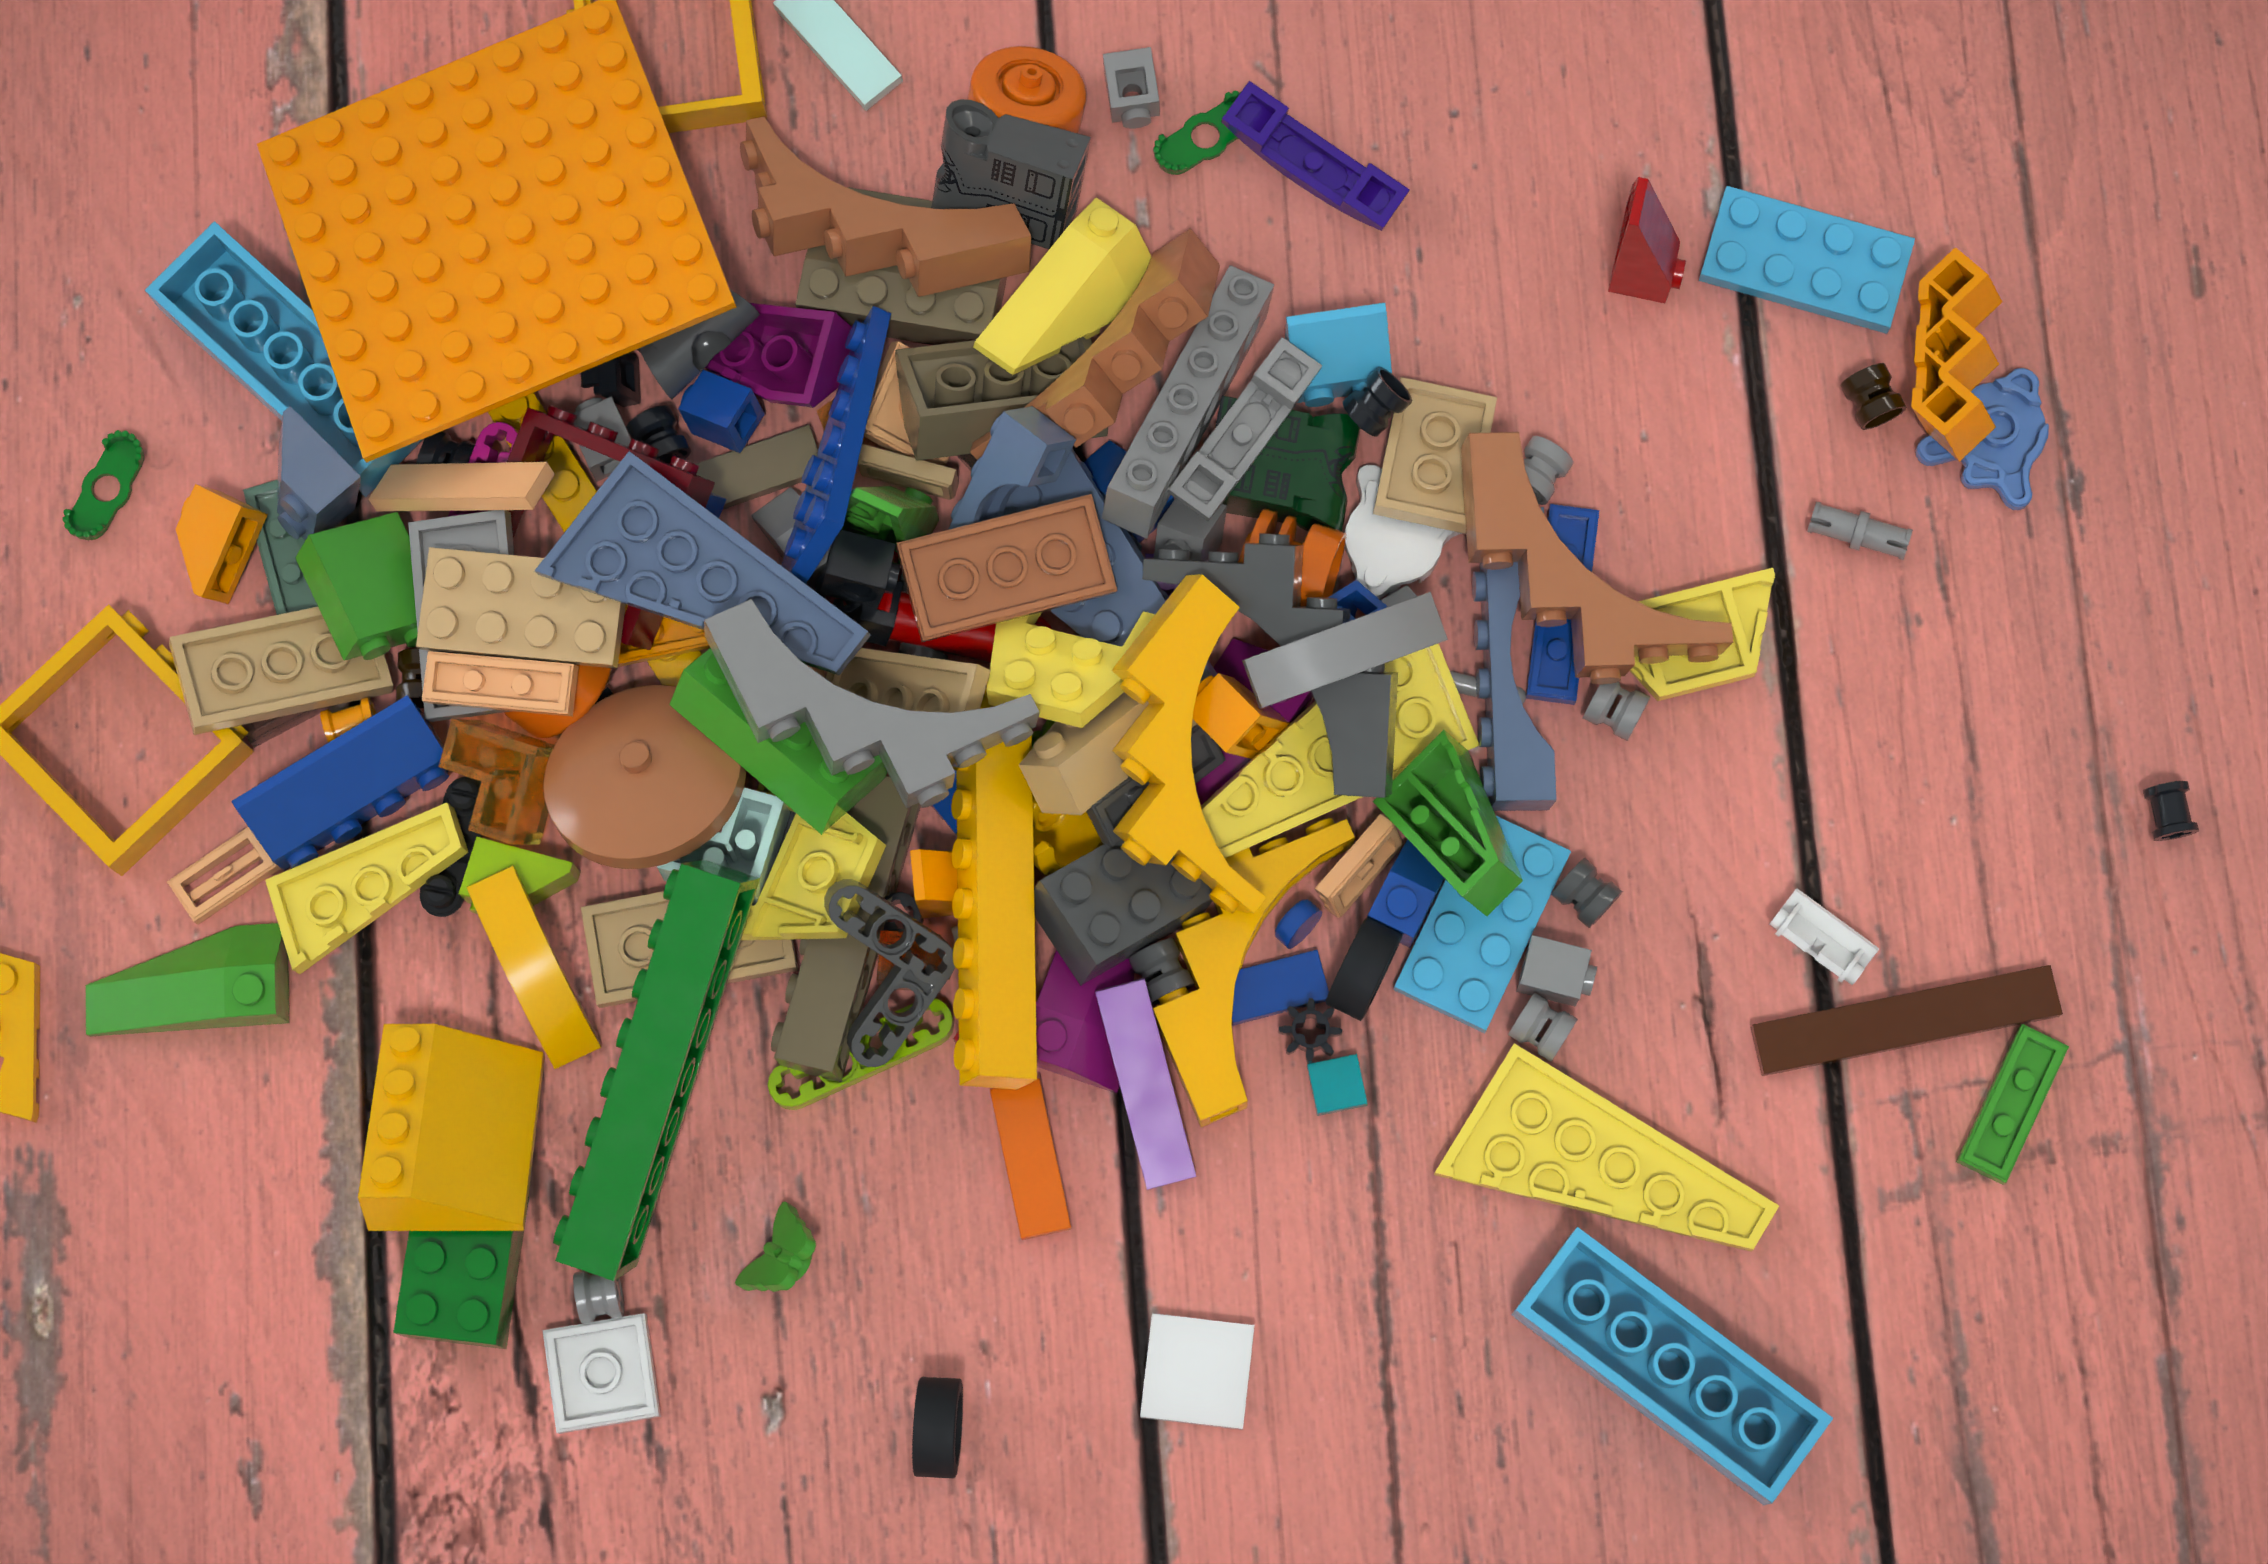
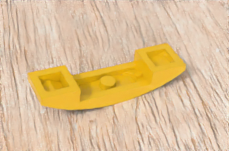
[466,865,601,1069]

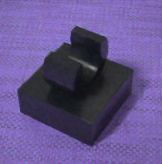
[581,352,640,407]

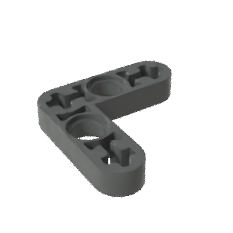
[824,879,955,1067]

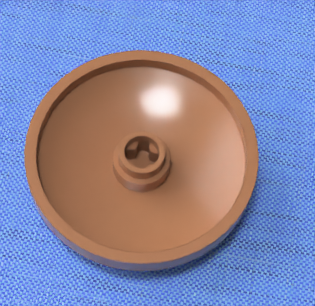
[544,685,746,869]

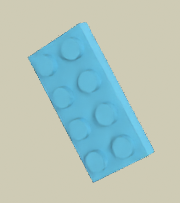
[1698,186,1915,334]
[1393,816,1571,1034]

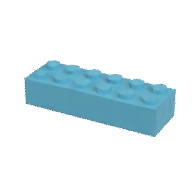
[145,221,423,498]
[1511,1227,1833,1505]

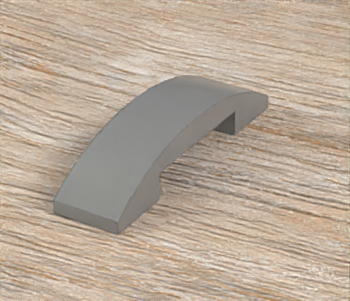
[1167,337,1322,521]
[1242,592,1448,709]

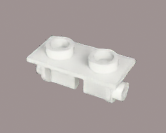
[1769,888,1879,985]

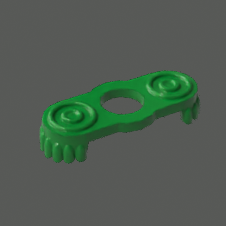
[1153,91,1241,175]
[62,430,144,541]

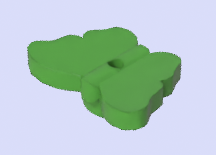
[735,1202,816,1292]

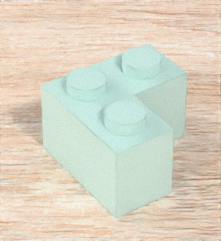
[657,787,790,906]

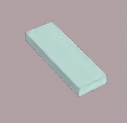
[773,0,903,111]

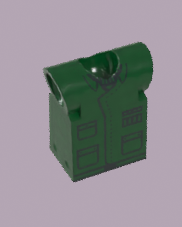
[1215,396,1361,531]

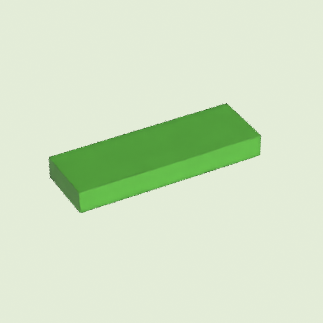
[1956,1024,2069,1185]

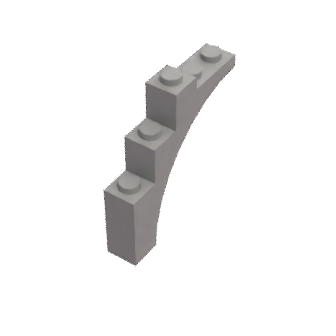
[704,599,1040,808]

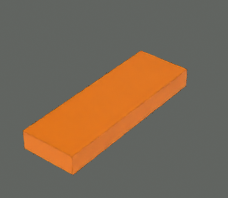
[990,1078,1072,1240]

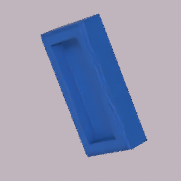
[1232,950,1329,1026]

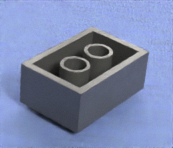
[1034,840,1213,986]

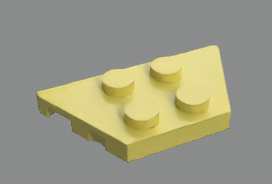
[1630,568,1775,701]

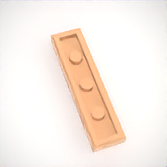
[369,462,555,511]

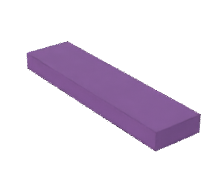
[1095,978,1197,1190]

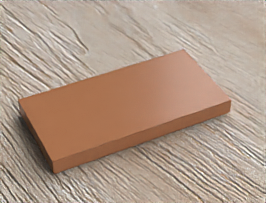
[896,494,1118,643]

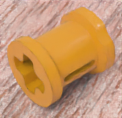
[320,697,377,743]

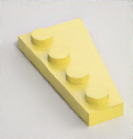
[265,803,468,974]

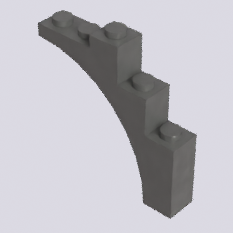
[1142,533,1398,798]

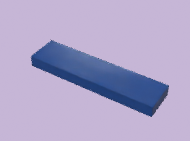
[1526,504,1600,705]

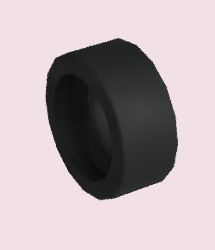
[1326,917,1402,1021]
[912,1377,963,1479]

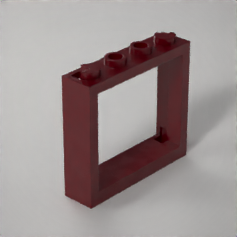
[488,405,715,650]

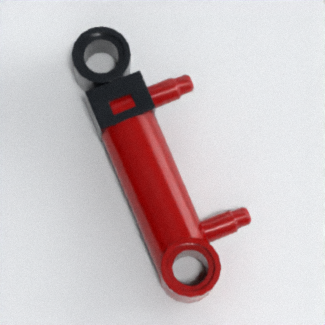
[813,551,1052,663]

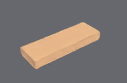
[422,651,579,717]

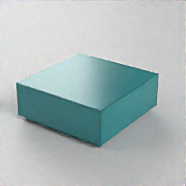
[1307,1054,1368,1116]

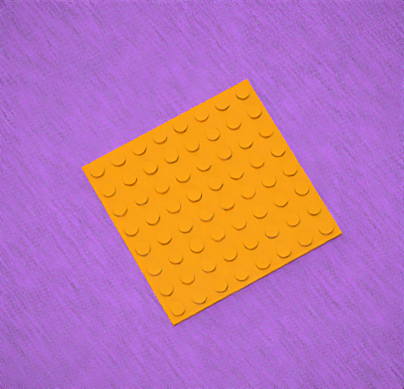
[257,0,737,463]

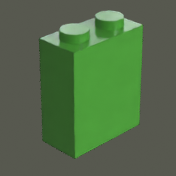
[295,512,418,661]

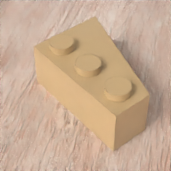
[1019,692,1197,815]

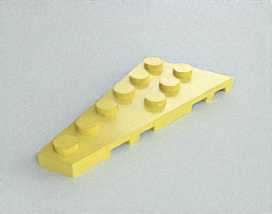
[1201,643,1479,858]
[1434,1043,1779,1251]

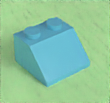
[1285,303,1392,407]

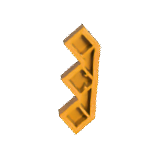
[1911,247,2002,462]

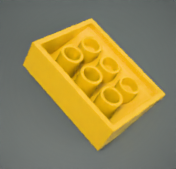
[358,1024,545,1231]

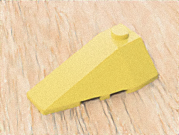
[973,197,1151,375]

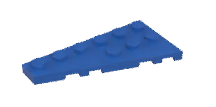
[781,306,891,584]

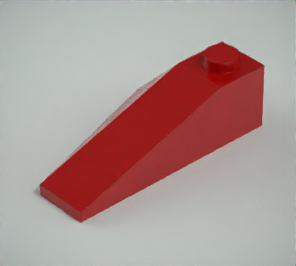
[1608,177,1686,303]

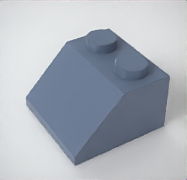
[277,406,361,540]

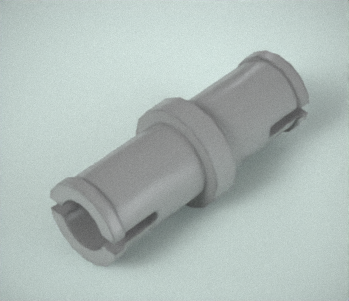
[1807,501,1913,560]

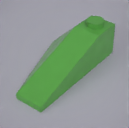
[842,486,939,564]
[86,923,289,1036]

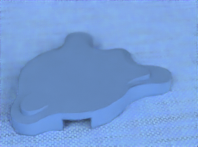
[1915,368,2049,510]

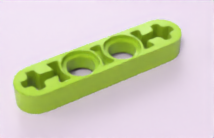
[768,999,954,1110]

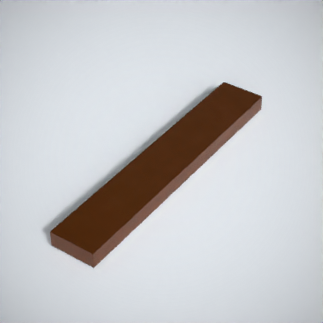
[1750,965,2063,1076]

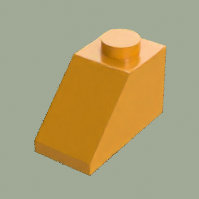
[176,484,268,604]
[1193,673,1290,759]
[910,849,958,918]

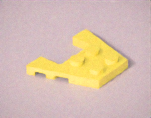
[987,611,1155,728]
[741,783,886,941]

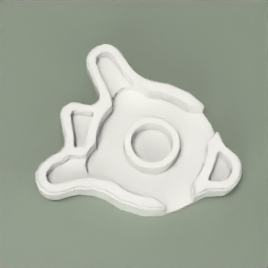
[1344,465,1462,600]

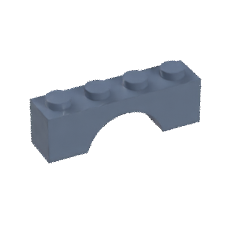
[948,406,1076,530]

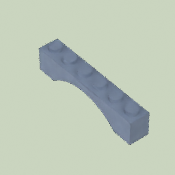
[1472,507,1557,811]

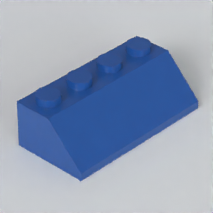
[231,695,457,871]

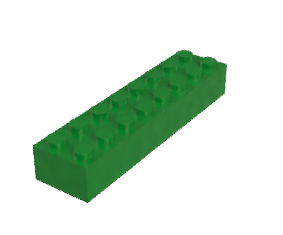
[553,859,760,1281]

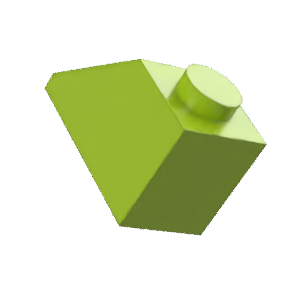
[458,837,581,914]

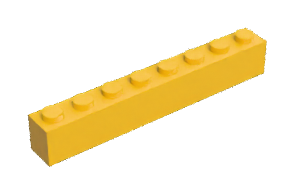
[951,682,1037,1090]

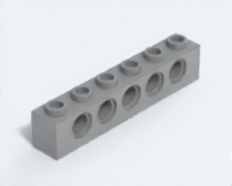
[1101,265,1274,539]

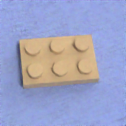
[1373,377,1497,534]

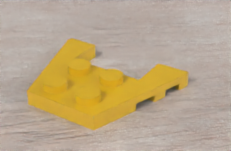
[0,953,40,1123]

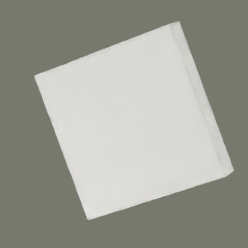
[543,1313,661,1434]
[1140,1313,1255,1430]

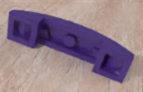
[1221,81,1410,231]

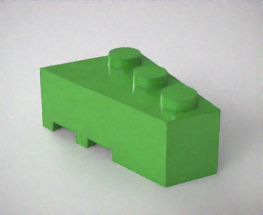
[1373,730,1523,916]

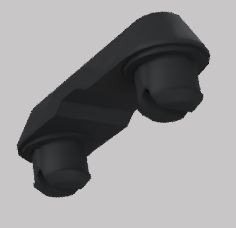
[420,777,489,917]

